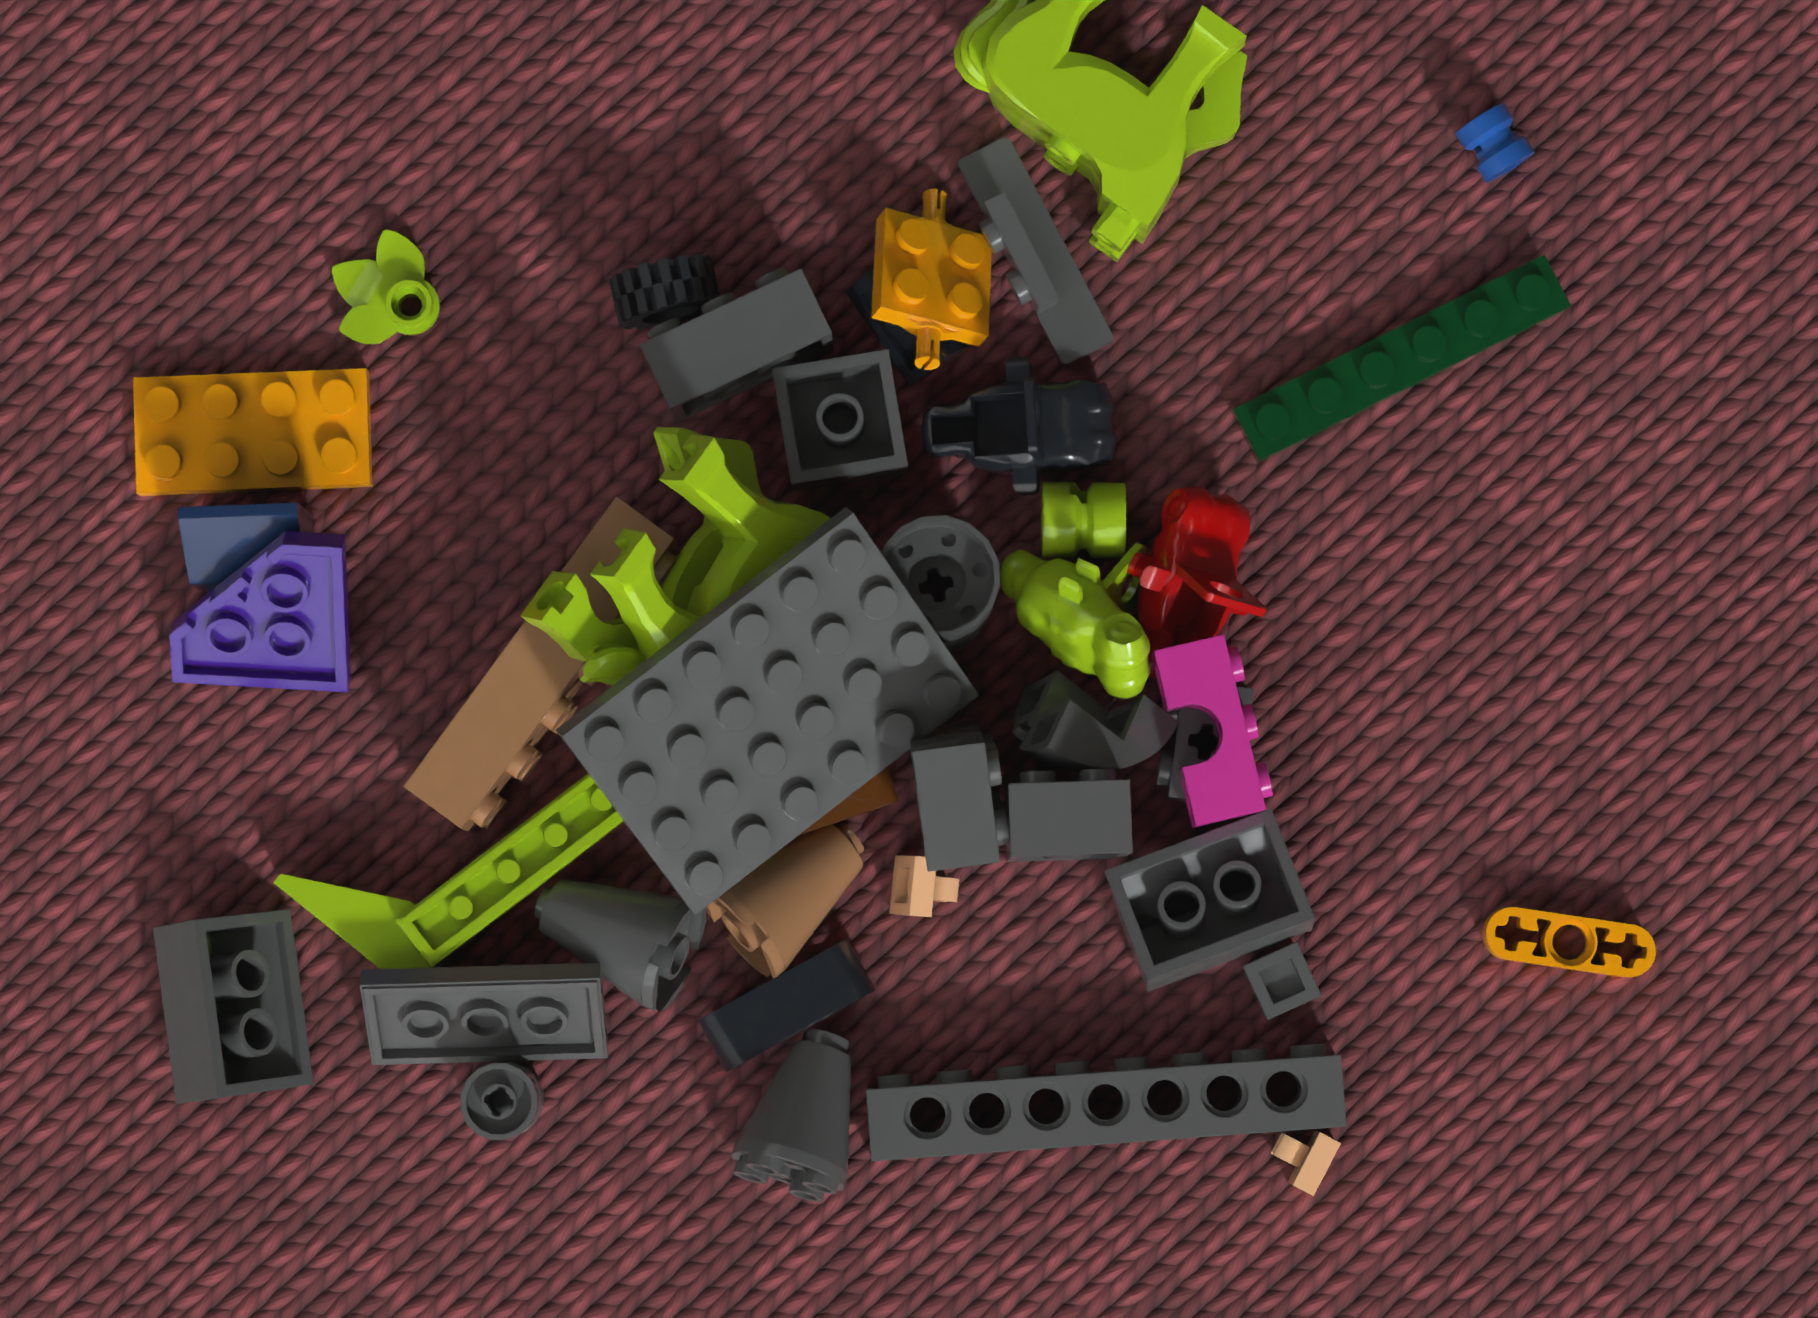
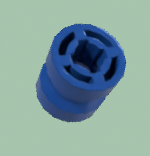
[1455,103,1535,184]

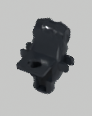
[922,357,1117,496]

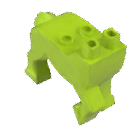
[953,0,1247,262]
[520,427,831,686]

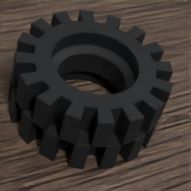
[609,254,720,329]

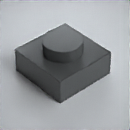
[1241,942,1321,1020]

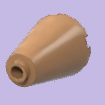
[706,824,864,979]

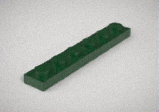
[1232,254,1571,464]

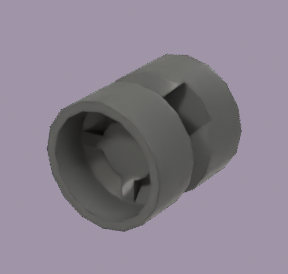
[460,1061,544,1140]

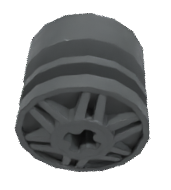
[881,515,1000,652]

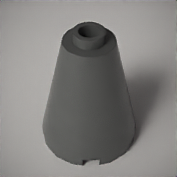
[535,879,706,1012]

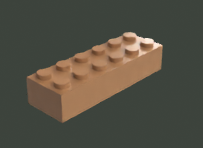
[403,497,680,833]

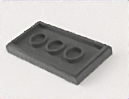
[360,963,608,1065]

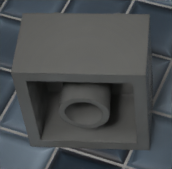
[772,349,908,492]

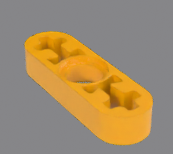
[1482,907,1656,977]

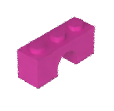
[1151,635,1273,828]

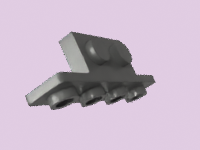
[958,137,1113,366]

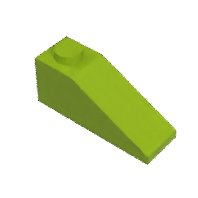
[273,874,447,969]

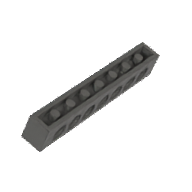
[866,1044,1347,1161]

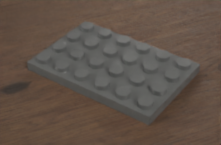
[556,507,979,915]

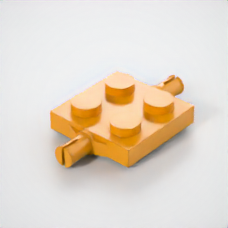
[871,189,992,370]

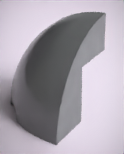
[1012,670,1179,772]

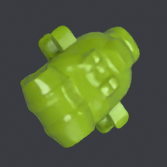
[1000,542,1151,699]

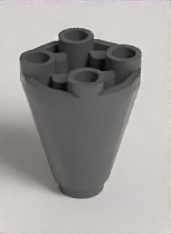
[731,1029,851,1202]

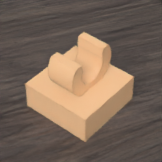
[889,855,959,917]
[1270,1130,1341,1196]

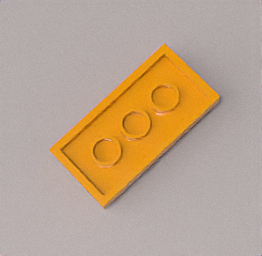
[133,368,373,496]

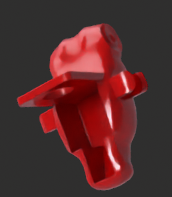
[1127,486,1267,679]

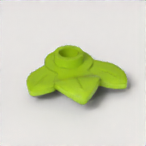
[331,230,440,344]

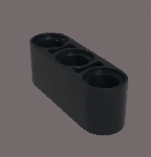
[698,938,876,1072]

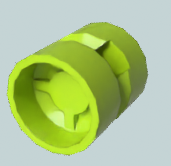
[1041,482,1126,559]

